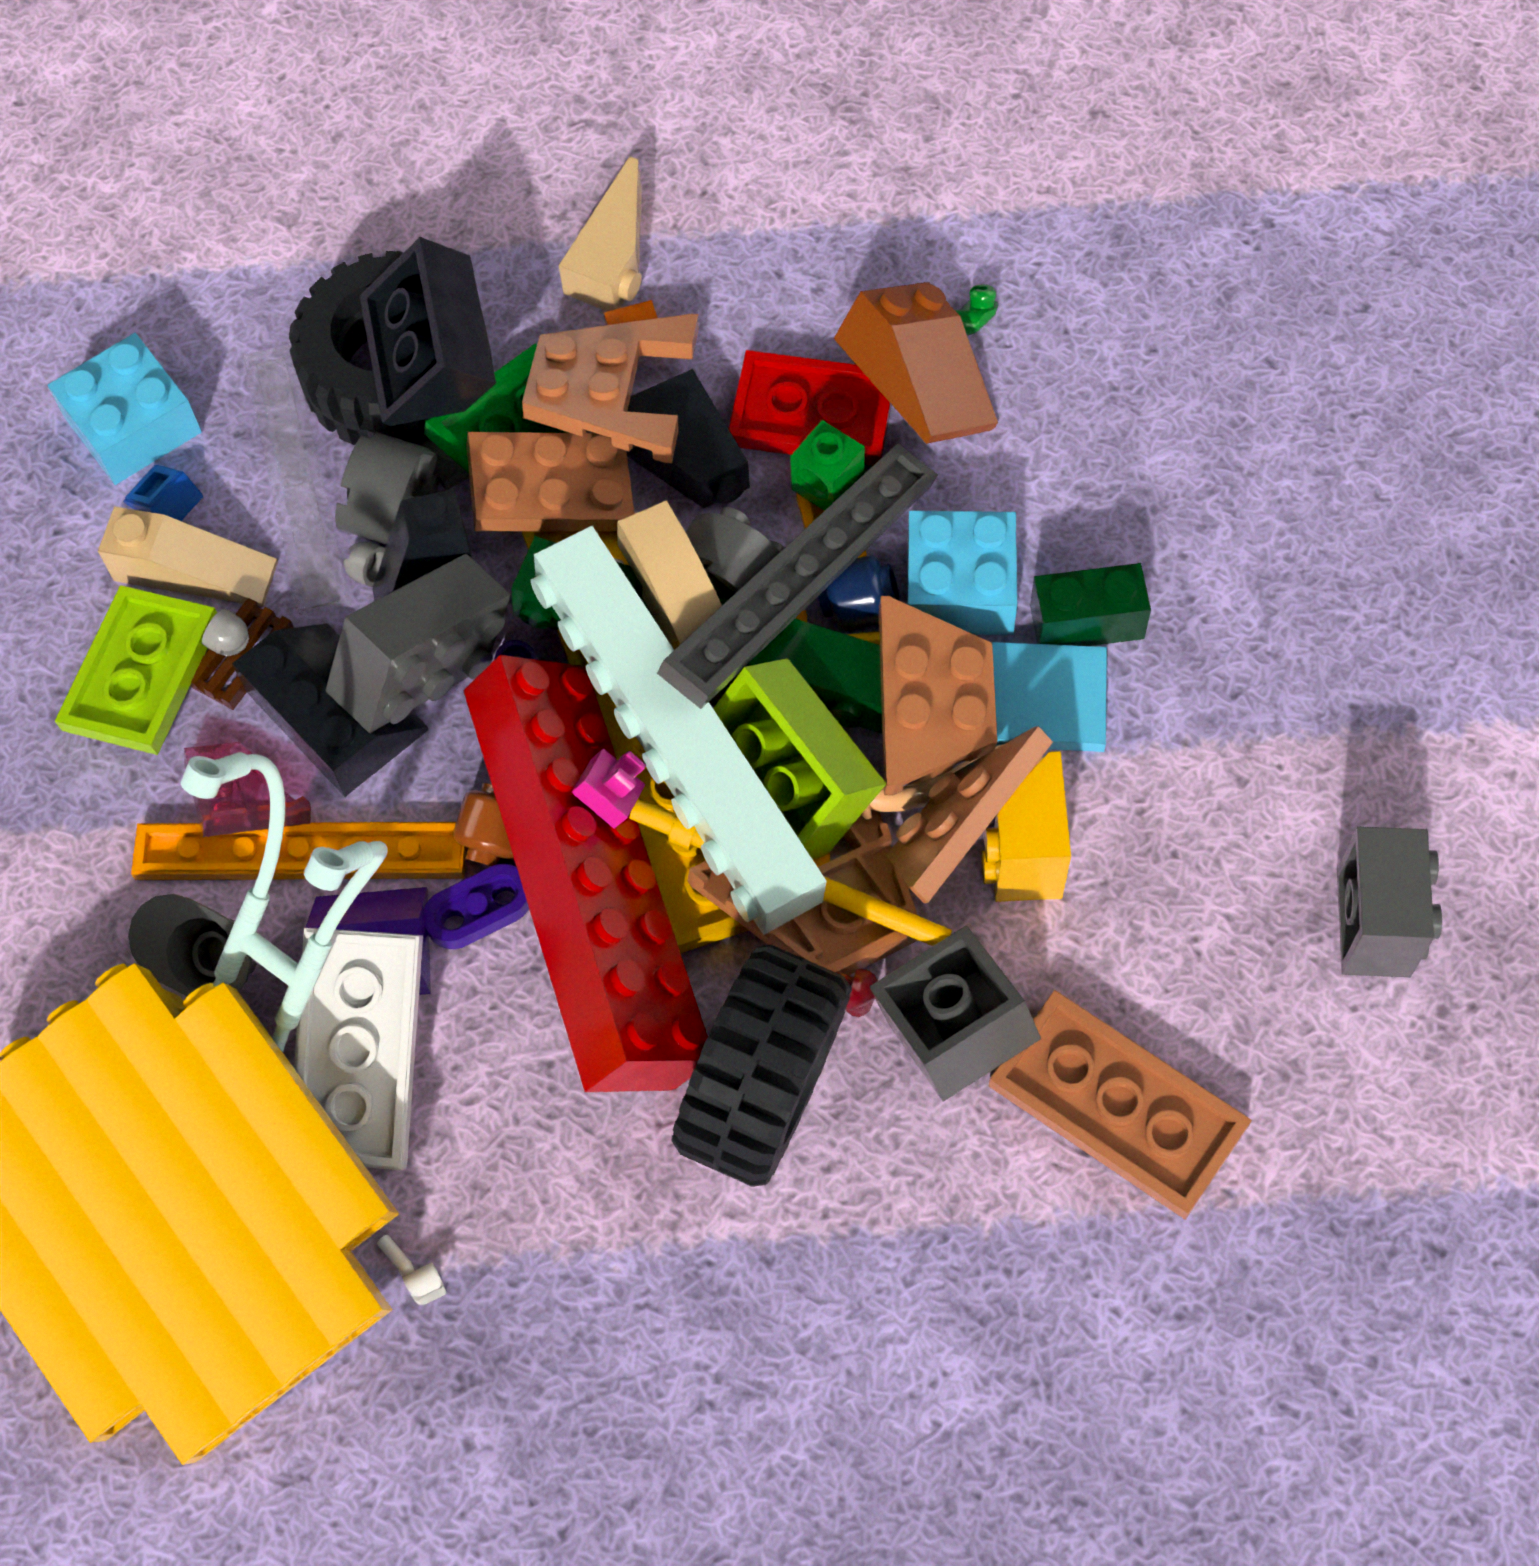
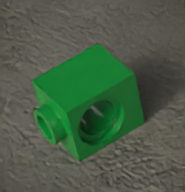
[790,420,865,511]

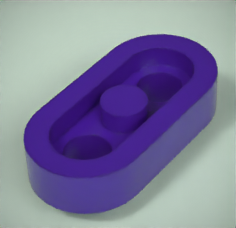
[424,864,529,949]

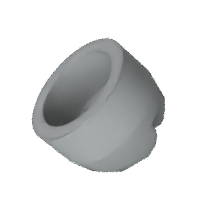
[343,542,385,587]
[202,608,249,656]

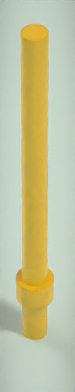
[629,798,953,946]

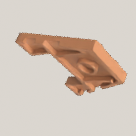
[522,314,699,463]
[687,810,918,976]

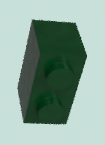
[1030,563,1151,646]

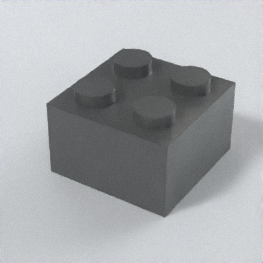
[1337,826,1442,978]
[870,925,1041,1102]

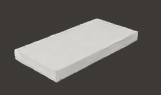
[294,928,423,1170]

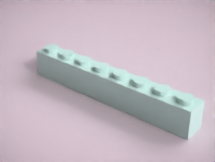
[531,526,827,935]

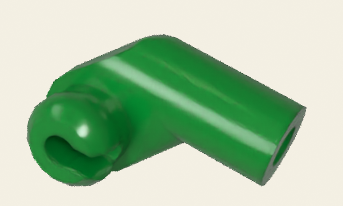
[955,284,999,335]

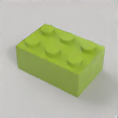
[713,658,887,859]

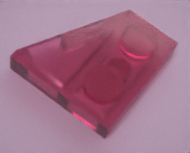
[184,742,311,837]

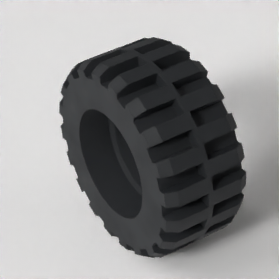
[289,251,492,445]
[671,945,852,1187]

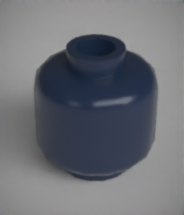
[818,555,900,631]

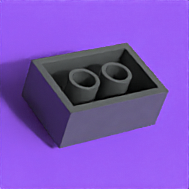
[325,554,511,733]

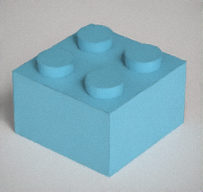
[47,332,202,485]
[907,511,1017,635]

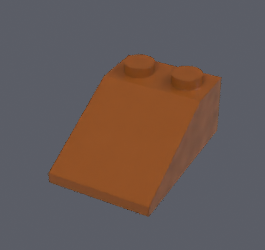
[833,282,998,444]

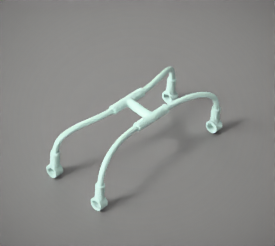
[181,752,388,1052]

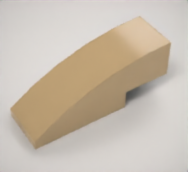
[617,500,722,650]

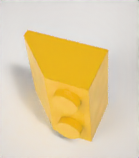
[982,751,1071,902]

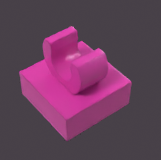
[572,748,646,829]

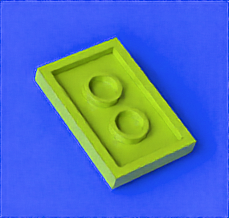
[55,585,218,755]

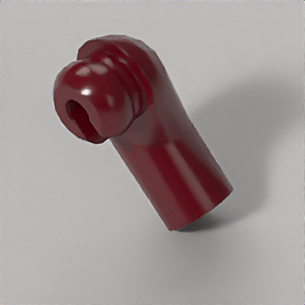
[836,969,878,1017]

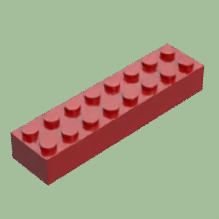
[463,655,708,1092]

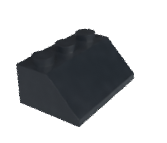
[360,237,496,426]
[232,623,429,797]

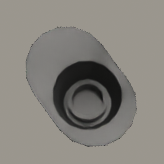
[128,894,257,997]

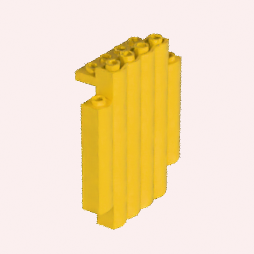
[0,963,399,1465]

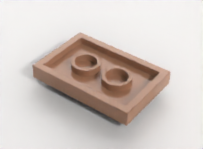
[466,432,635,532]

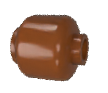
[453,783,514,866]

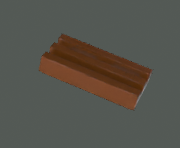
[190,598,294,710]

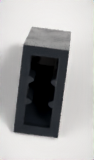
[626,369,750,508]
[372,488,473,601]

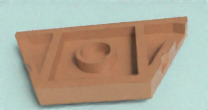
[879,596,997,796]
[886,726,1053,903]

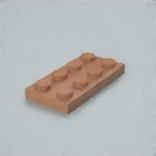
[989,990,1252,1220]

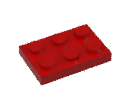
[729,350,892,466]

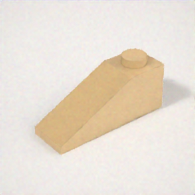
[559,156,642,311]
[98,506,278,607]

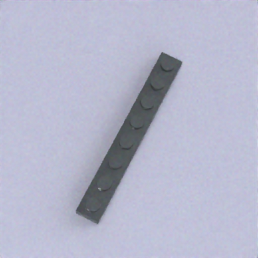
[657,443,938,709]

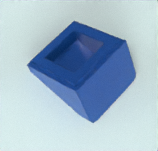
[124,465,203,521]

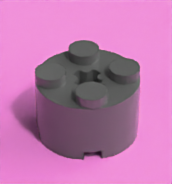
[335,430,439,545]
[685,507,785,598]

